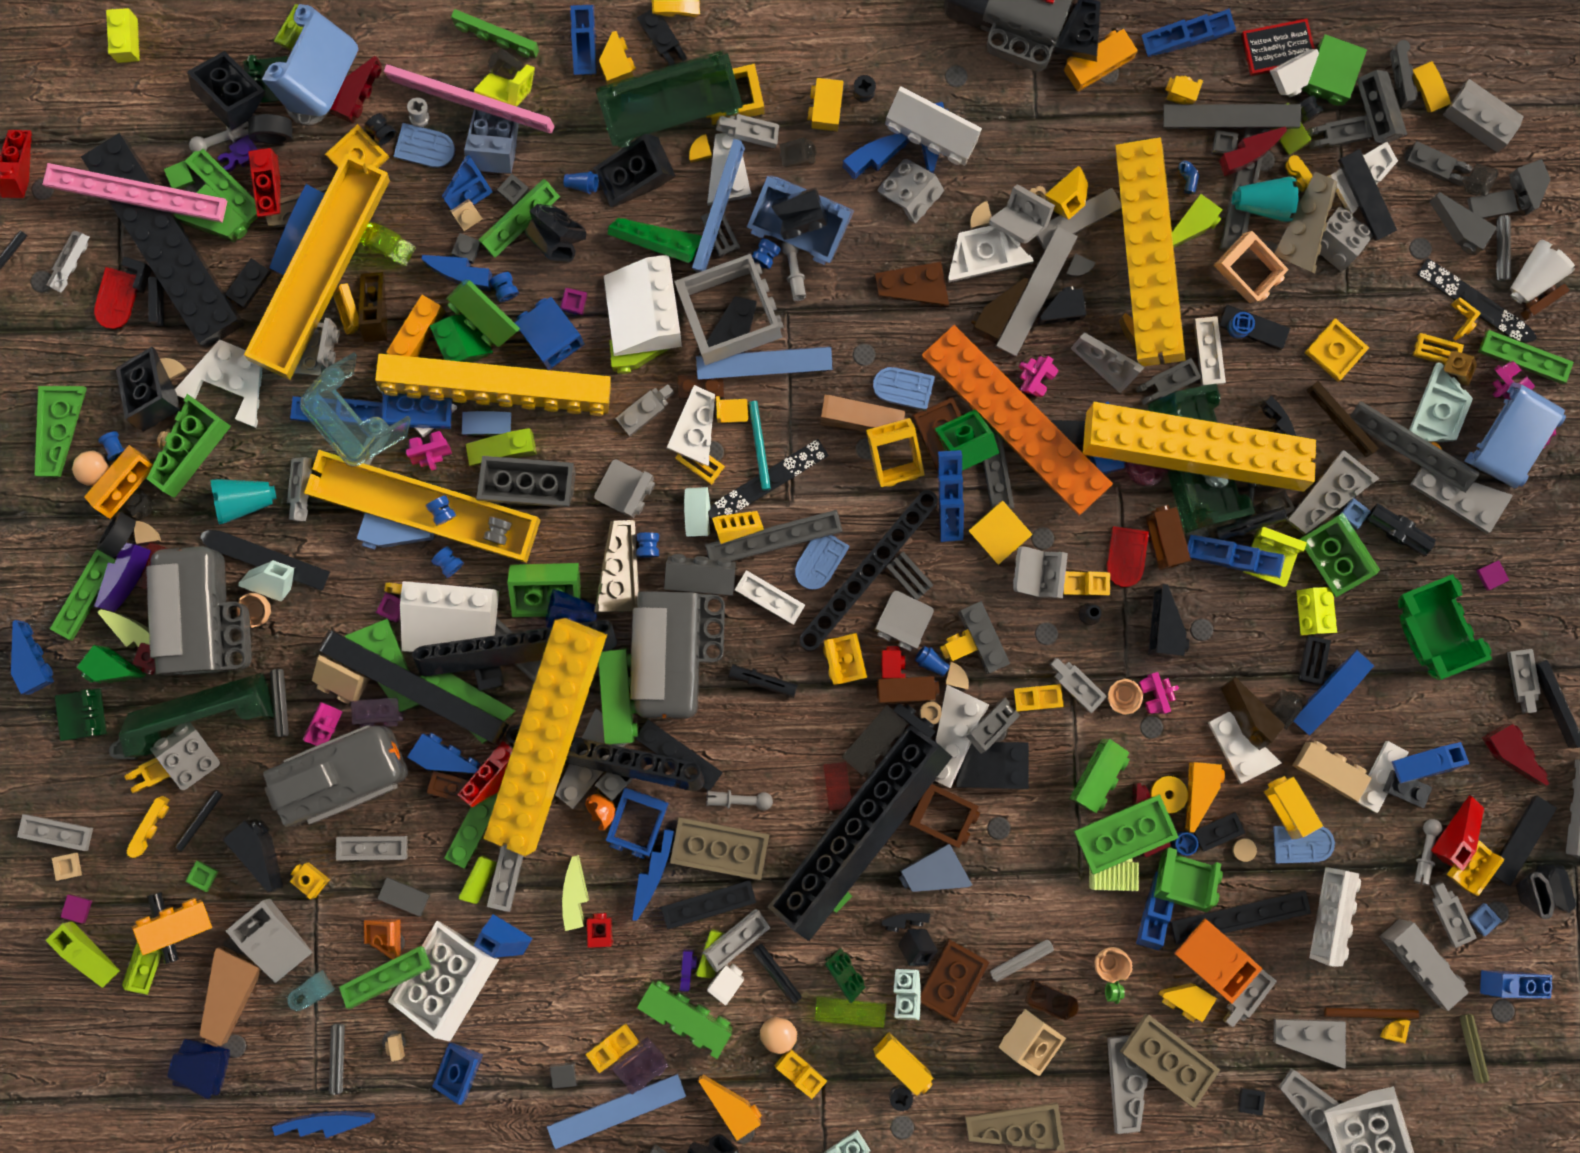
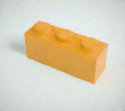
[1064,29,1138,92]
[386,295,445,357]
[84,445,153,519]
[132,898,212,955]

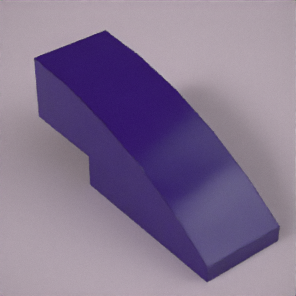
[95,543,151,612]

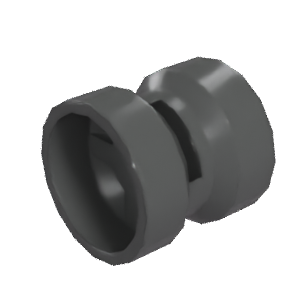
[483,517,512,545]

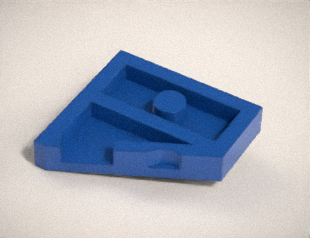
[442,155,493,210]

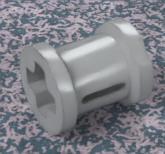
[407,98,430,127]

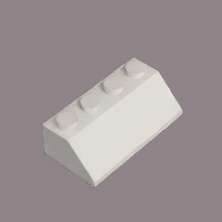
[885,86,982,166]

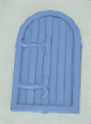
[393,123,455,168]
[873,367,935,411]
[795,535,850,590]
[1273,826,1335,863]

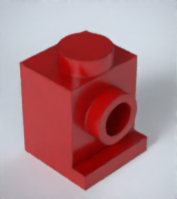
[881,646,906,679]
[587,913,613,948]

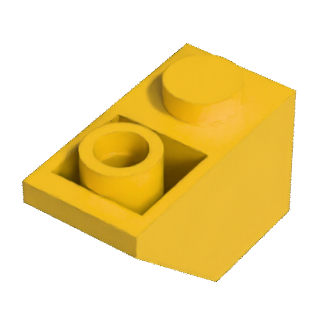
[599,31,636,88]
[1045,166,1088,220]
[1158,983,1217,1022]

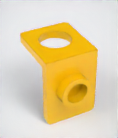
[1451,298,1481,341]
[716,396,748,423]

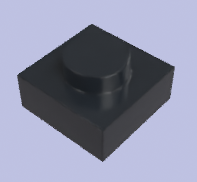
[1237,1087,1266,1116]

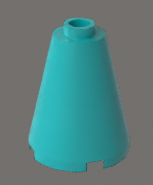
[1232,177,1298,222]
[210,479,277,524]

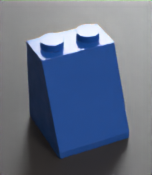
[515,297,585,370]

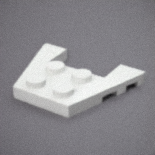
[175,340,263,428]

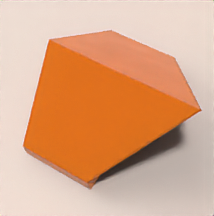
[364,919,401,960]

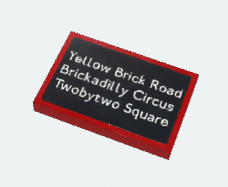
[1241,19,1314,76]

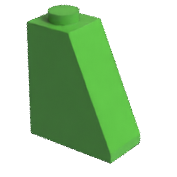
[174,184,250,242]

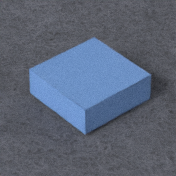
[1340,498,1371,530]
[1467,903,1501,936]

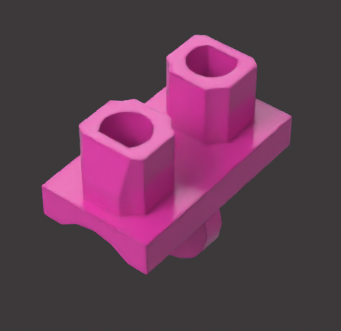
[1019,356,1059,397]
[1492,360,1535,400]
[406,431,452,471]
[1138,672,1179,714]
[302,702,343,746]

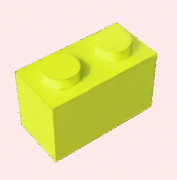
[106,8,140,63]

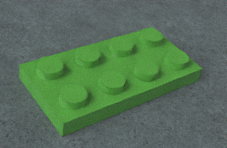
[1074,794,1179,875]

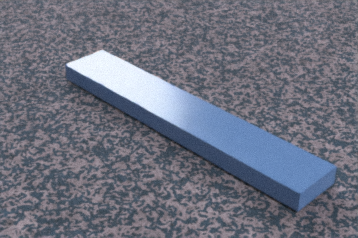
[692,139,745,273]
[696,347,832,379]
[547,1073,686,1149]

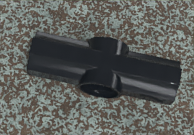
[1366,503,1436,557]

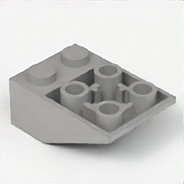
[226,898,313,983]

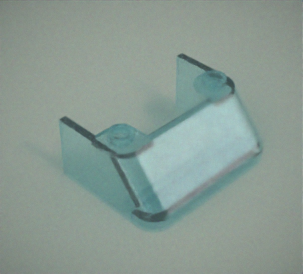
[300,352,411,466]

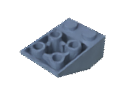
[464,106,520,174]

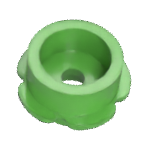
[1105,981,1125,1004]

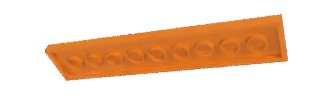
[922,325,1113,516]

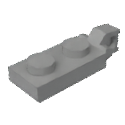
[716,114,779,148]
[46,231,90,292]
[615,384,674,436]
[287,457,312,521]
[1507,649,1541,714]
[1049,658,1107,713]
[1431,882,1477,948]
[1223,969,1276,1027]

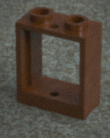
[1146,505,1191,570]
[876,676,939,704]
[908,784,980,848]

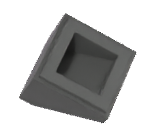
[550,1062,577,1088]

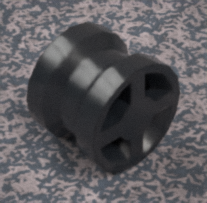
[853,75,876,102]
[1299,95,1324,123]
[889,1085,913,1111]

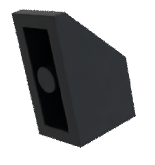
[1038,286,1086,326]

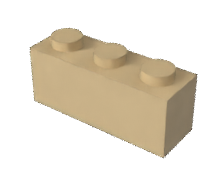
[1292,741,1372,802]

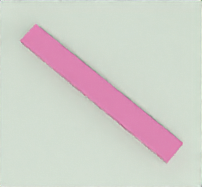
[384,64,555,133]
[42,163,228,223]

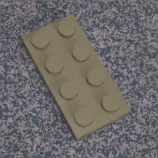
[670,817,770,880]
[1120,1013,1220,1109]

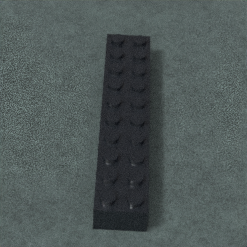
[81,133,245,349]
[768,724,952,941]

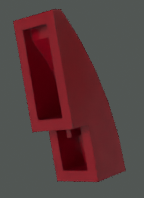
[1219,126,1287,177]

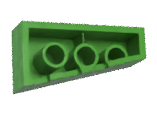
[147,394,231,498]
[599,648,638,744]
[637,980,733,1059]

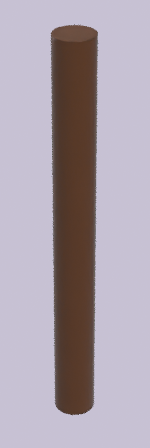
[1324,1008,1419,1019]

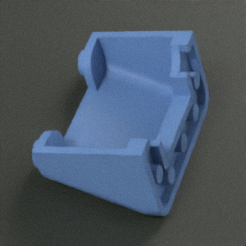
[262,4,358,116]
[747,176,854,265]
[1464,382,1566,489]

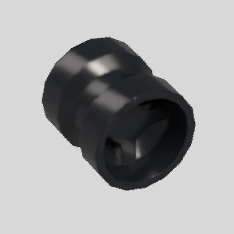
[364,113,396,145]

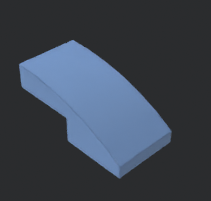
[462,411,511,436]

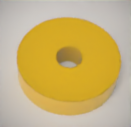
[1150,776,1188,813]

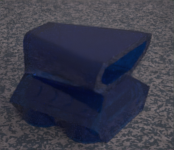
[545,589,597,628]
[167,1039,230,1100]

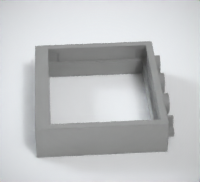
[674,254,784,366]

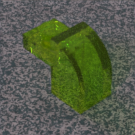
[360,222,416,267]

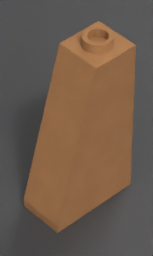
[820,395,908,432]
[199,946,262,1046]

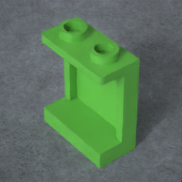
[1302,34,1367,106]
[1154,847,1223,912]

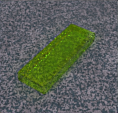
[814,996,886,1028]

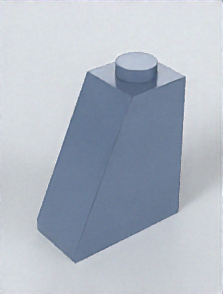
[899,843,972,892]

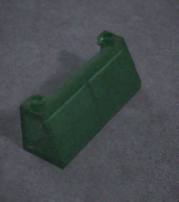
[595,50,743,148]
[1147,384,1255,534]
[119,673,274,757]

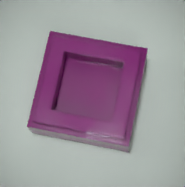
[560,288,588,316]
[1476,560,1509,591]
[376,593,401,623]
[61,894,92,924]

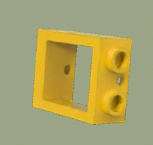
[699,64,764,125]
[866,418,925,487]
[1263,776,1323,840]
[873,1032,933,1096]

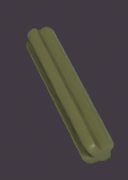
[1460,1014,1489,1083]

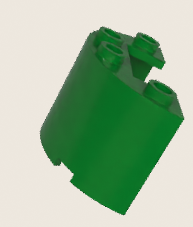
[1398,574,1492,680]

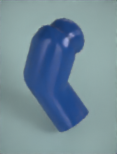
[1178,160,1199,194]

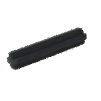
[752,944,802,1004]

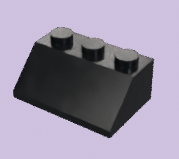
[187,51,265,131]

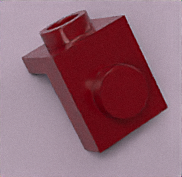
[132,643,156,675]

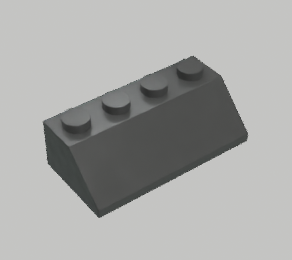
[477,456,576,507]

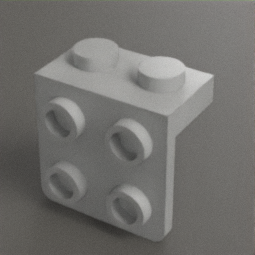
[878,159,944,224]
[989,184,1055,244]
[1320,207,1373,272]
[316,318,340,371]
[594,460,655,519]
[1013,546,1068,599]
[874,591,934,651]
[150,722,220,790]

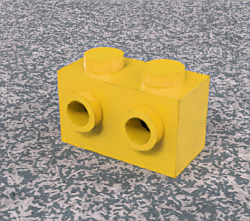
[808,78,844,131]

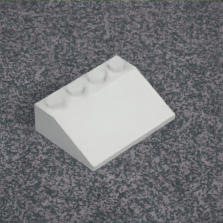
[604,255,682,356]
[400,581,499,652]
[1309,867,1361,966]
[388,921,499,1041]
[1324,1087,1414,1153]

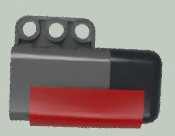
[944,0,1073,72]

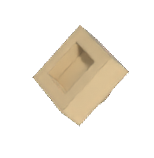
[451,199,482,231]
[52,853,82,881]
[385,1033,405,1061]

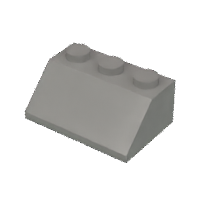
[1443,79,1524,153]

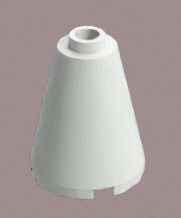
[1510,240,1575,304]

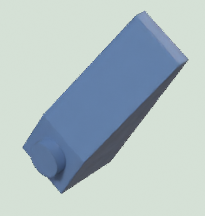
[357,513,435,550]

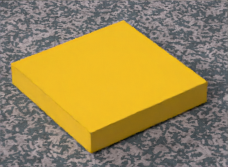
[325,124,390,175]
[1304,318,1369,382]
[968,500,1033,565]

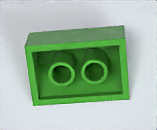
[446,279,520,347]
[1299,512,1380,597]
[507,563,581,617]
[1069,739,1130,813]

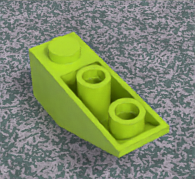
[45,921,120,988]

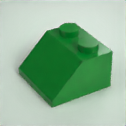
[430,314,493,363]
[935,410,999,471]
[76,645,146,683]

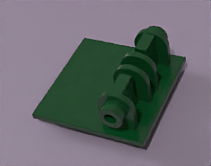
[243,55,288,103]
[55,688,107,741]
[825,948,866,1004]

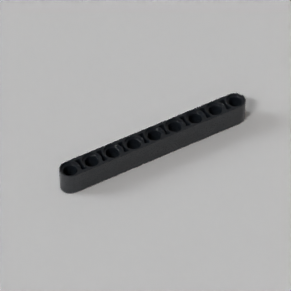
[799,490,938,651]
[412,620,617,676]
[317,629,509,745]
[506,725,705,791]

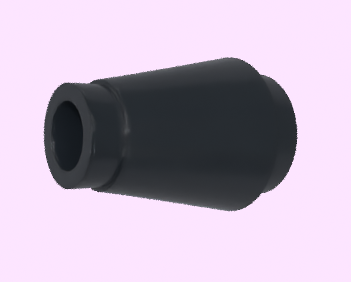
[1079,603,1101,625]

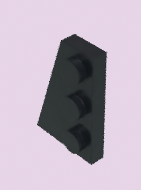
[1055,0,1101,62]
[698,296,757,356]

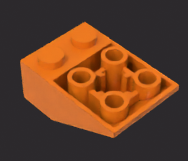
[1175,919,1262,1004]

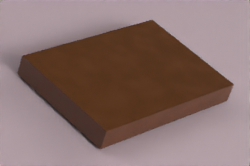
[912,397,962,472]
[920,939,990,1024]

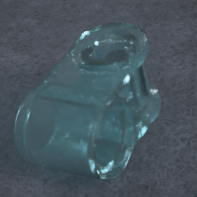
[287,970,336,1011]

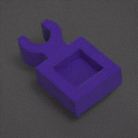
[218,135,258,172]
[680,949,697,992]

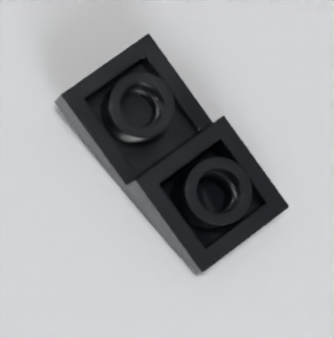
[1260,396,1296,436]
[881,911,930,932]

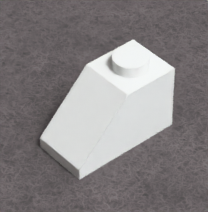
[1270,49,1319,97]
[707,963,744,1006]

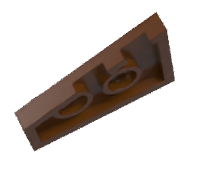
[874,262,949,307]

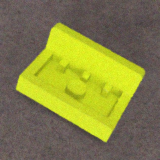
[1297,587,1337,635]

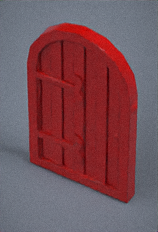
[94,267,137,329]
[1107,526,1149,587]

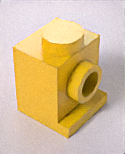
[1165,75,1203,105]
[940,629,978,662]
[290,862,330,900]

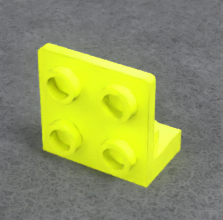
[474,65,535,107]
[1243,527,1307,587]

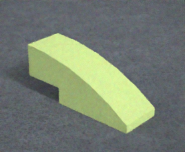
[98,609,150,648]
[562,855,589,931]

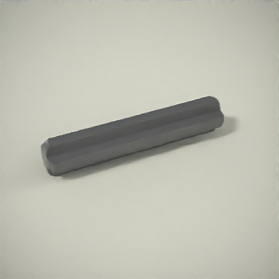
[1496,215,1511,282]
[270,669,289,737]
[329,1023,345,1094]

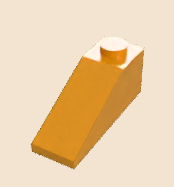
[1185,762,1225,832]
[698,1074,762,1141]

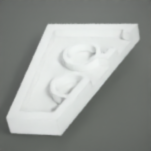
[1208,712,1281,784]

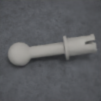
[189,121,248,153]
[781,242,806,301]
[706,790,773,811]
[1414,819,1442,886]

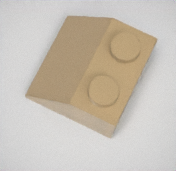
[312,655,370,704]
[999,1009,1066,1076]

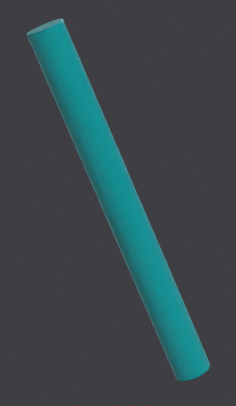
[749,401,771,491]

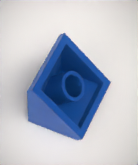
[432,1042,483,1105]

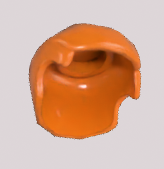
[585,794,616,831]

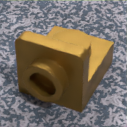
[1444,351,1477,386]

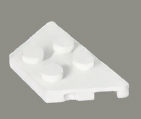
[948,226,1033,283]

